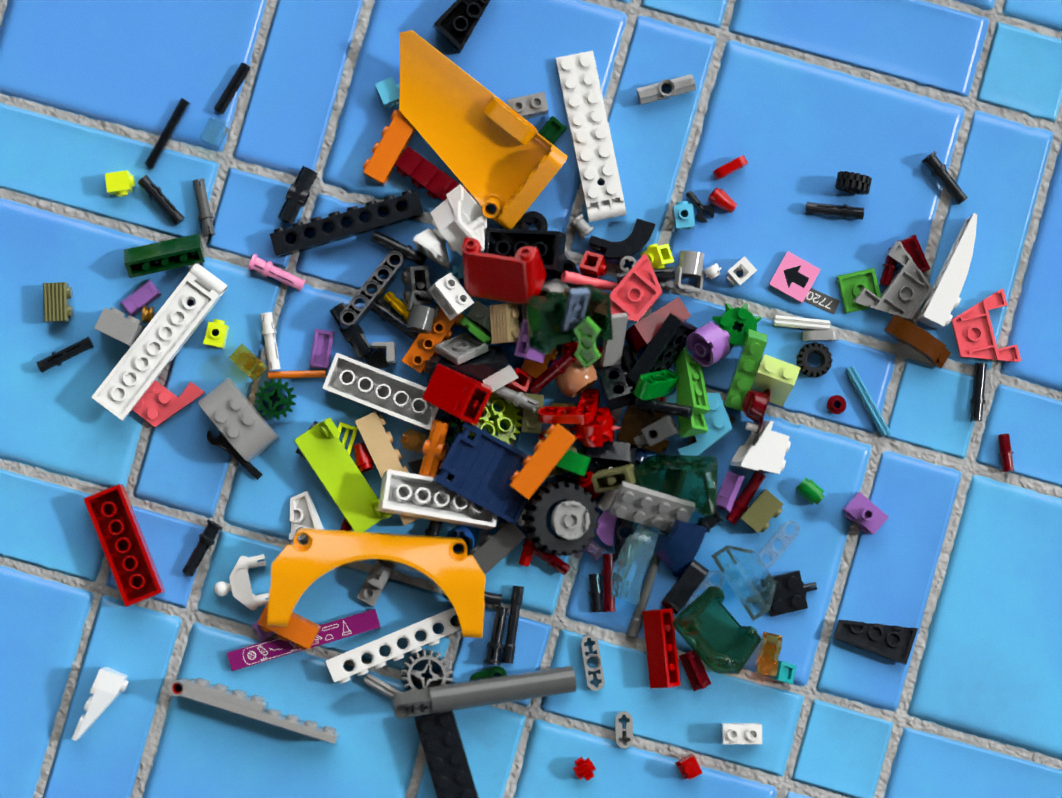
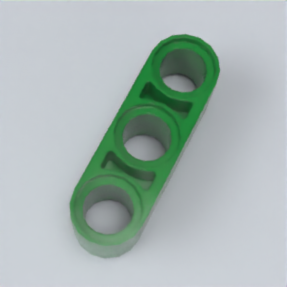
[633,370,679,400]
[533,439,591,476]

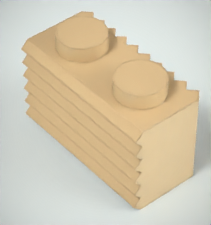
[489,303,520,344]

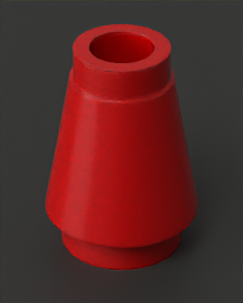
[708,187,737,213]
[353,443,374,473]

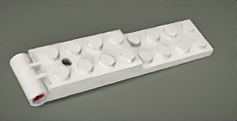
[556,51,627,222]
[91,264,228,421]

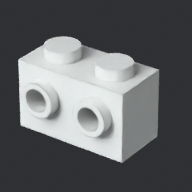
[428,272,474,321]

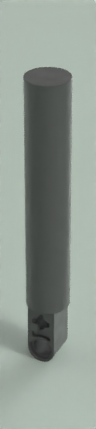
[391,666,576,718]

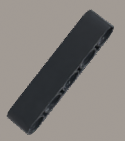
[340,251,403,331]

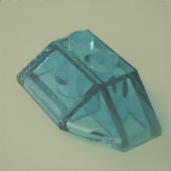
[711,545,777,621]

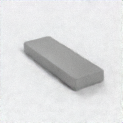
[600,313,628,367]

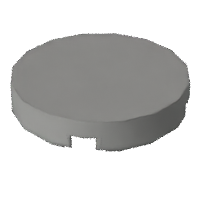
[551,500,590,540]

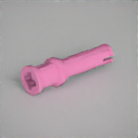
[247,254,306,291]

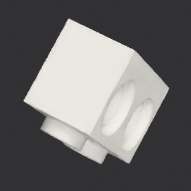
[721,723,762,744]

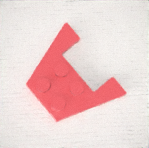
[951,289,1021,362]
[132,380,205,427]

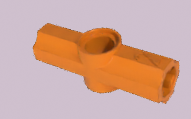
[419,419,450,477]

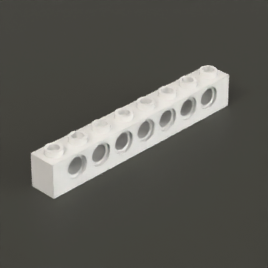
[326,607,461,684]

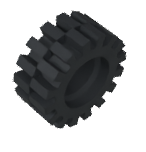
[835,171,872,195]
[796,342,833,378]

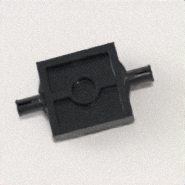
[752,570,817,617]

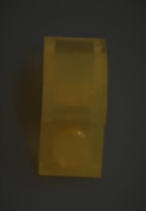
[229,344,268,382]

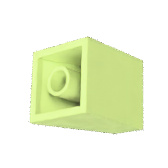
[750,354,800,407]

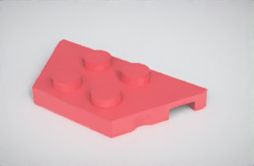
[597,254,663,322]

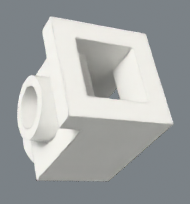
[726,256,757,287]

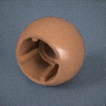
[555,360,597,398]

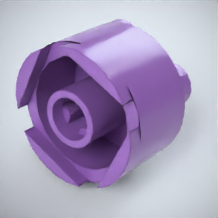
[686,321,730,367]

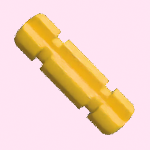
[384,291,410,321]

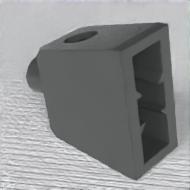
[634,415,679,448]

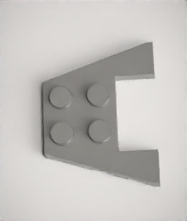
[854,240,933,320]

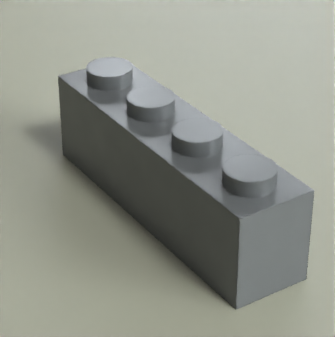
[469,520,526,574]

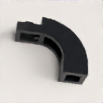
[588,218,655,260]

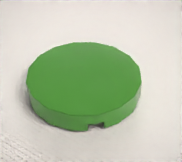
[459,316,491,345]

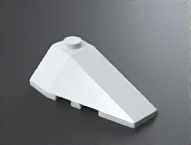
[289,491,324,545]
[72,667,129,741]

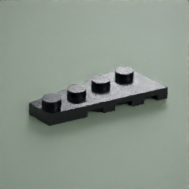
[832,620,918,665]

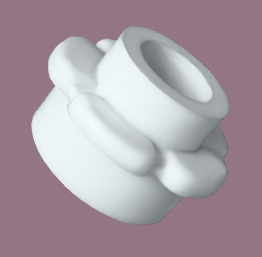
[704,263,722,279]

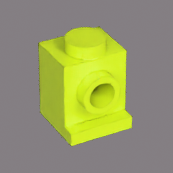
[203,319,229,349]

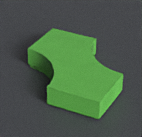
[573,316,601,369]

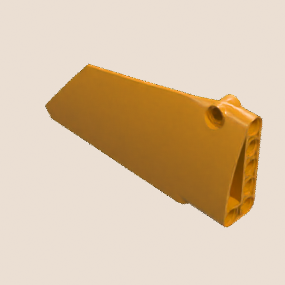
[399,30,568,229]

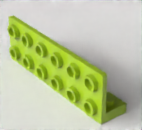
[294,417,393,532]

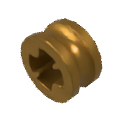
[142,306,155,323]

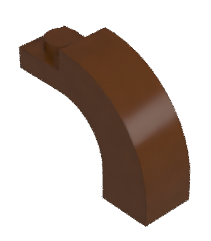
[884,315,951,369]

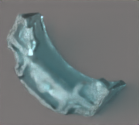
[611,524,667,605]

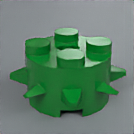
[712,303,762,350]

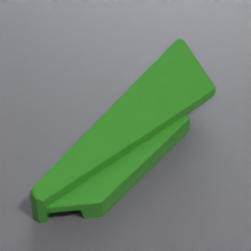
[675,346,710,438]

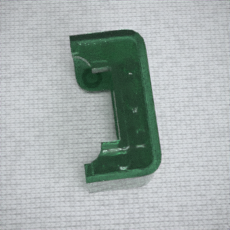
[526,284,613,355]

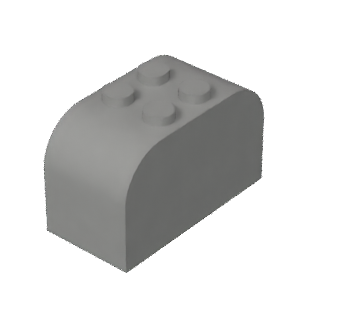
[198,378,280,462]

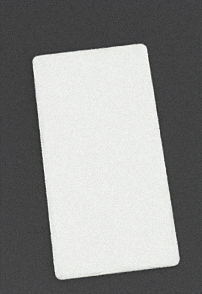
[482,365,518,392]

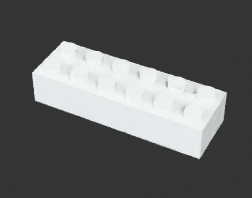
[322,352,440,431]
[378,470,497,530]

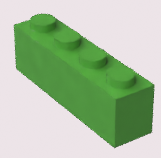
[724,329,767,411]

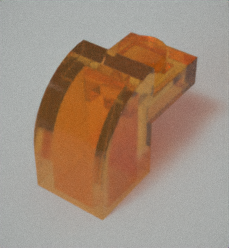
[755,632,782,677]

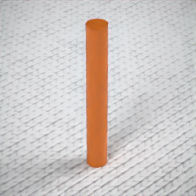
[268,370,326,379]

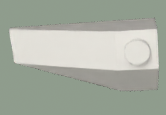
[413,228,450,270]

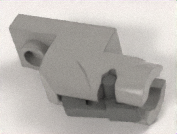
[357,559,398,607]

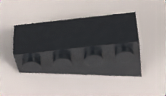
[433,0,490,53]
[424,346,508,383]

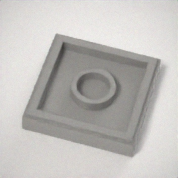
[434,332,488,365]

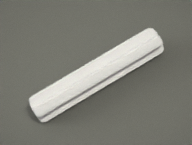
[773,315,830,330]

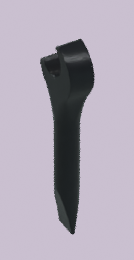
[207,431,263,480]

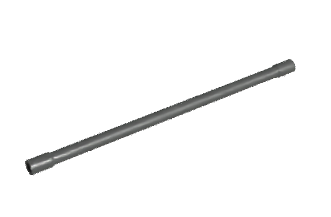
[626,435,697,638]

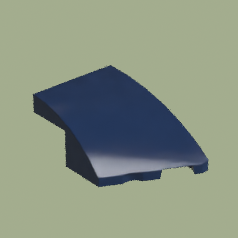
[654,519,707,577]

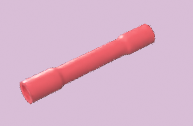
[561,270,618,291]

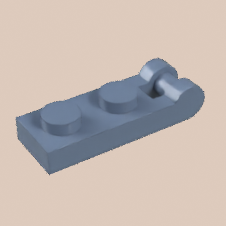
[560,288,590,333]

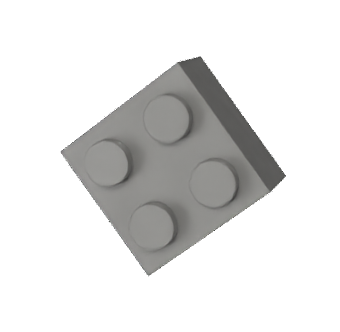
[94,307,145,346]

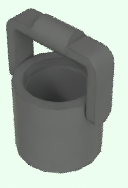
[406,290,440,334]

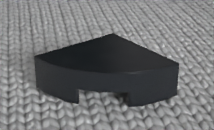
[364,349,389,369]

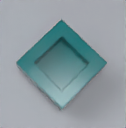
[773,661,796,684]

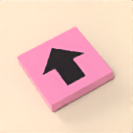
[769,251,821,303]

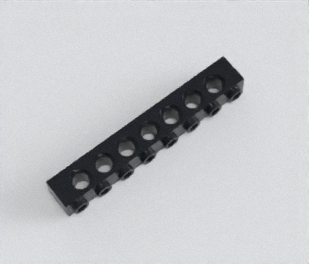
[270,190,424,258]

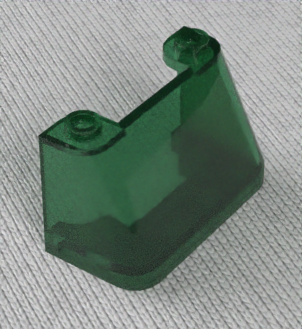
[634,455,718,516]
[672,586,762,674]

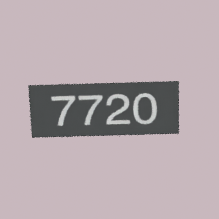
[804,288,840,315]

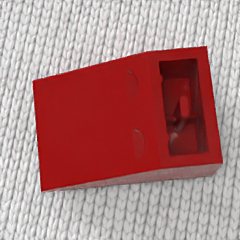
[422,363,492,425]

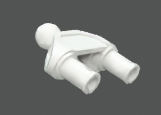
[214,554,269,611]

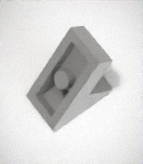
[466,300,491,332]

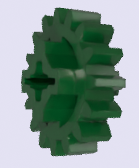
[254,378,297,420]

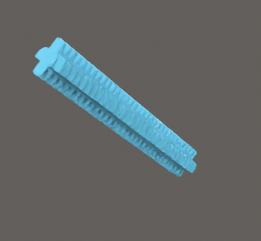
[845,366,891,437]

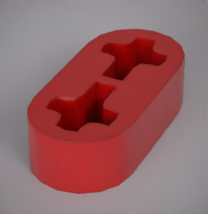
[713,155,749,181]

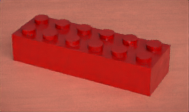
[84,484,165,607]

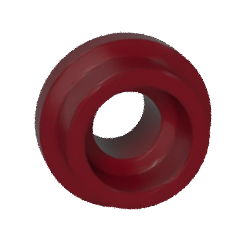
[827,395,846,414]

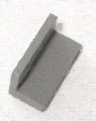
[371,342,396,364]

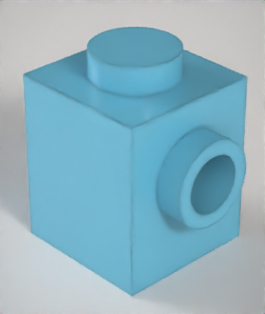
[375,77,400,109]
[672,201,695,231]

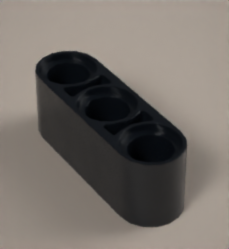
[581,441,638,466]
[661,559,709,615]

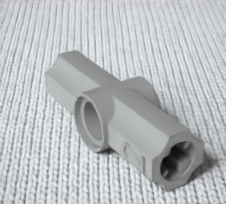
[637,74,696,105]

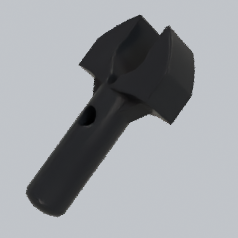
[686,191,714,223]

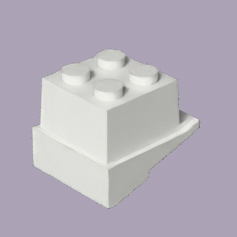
[430,184,487,256]
[730,421,791,474]

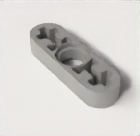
[581,635,604,691]

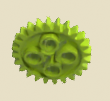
[460,393,522,445]

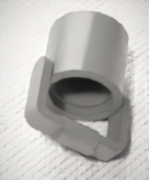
[674,251,704,293]

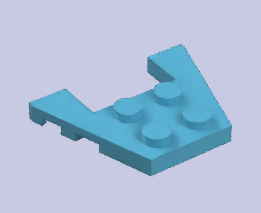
[665,393,733,466]

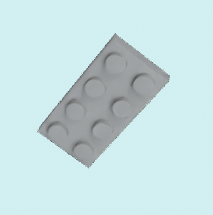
[608,481,695,533]

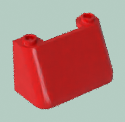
[462,237,547,305]

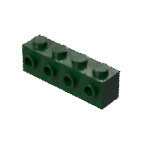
[124,234,205,278]

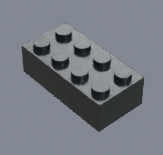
[484,228,566,273]

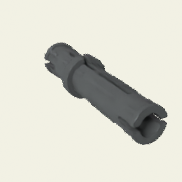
[192,178,215,237]

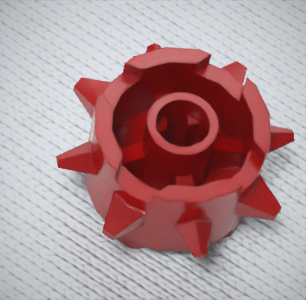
[568,407,621,447]

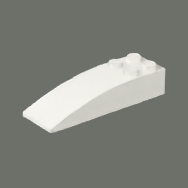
[917,213,977,330]

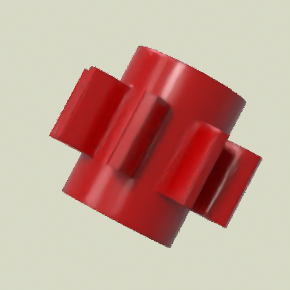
[573,757,596,781]

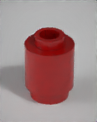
[577,471,602,499]

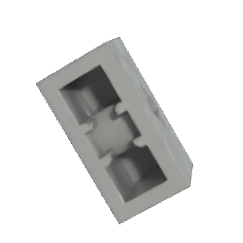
[507,92,548,119]

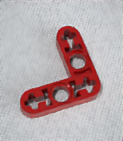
[538,388,600,424]

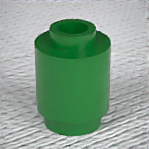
[796,478,825,505]

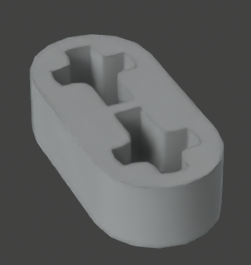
[802,330,839,342]
[615,711,633,749]

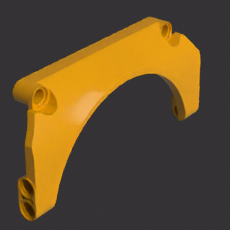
[267,528,486,638]

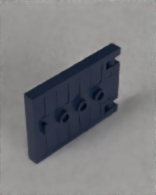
[432,421,528,525]

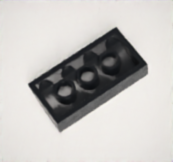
[627,313,697,384]

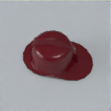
[742,389,771,434]

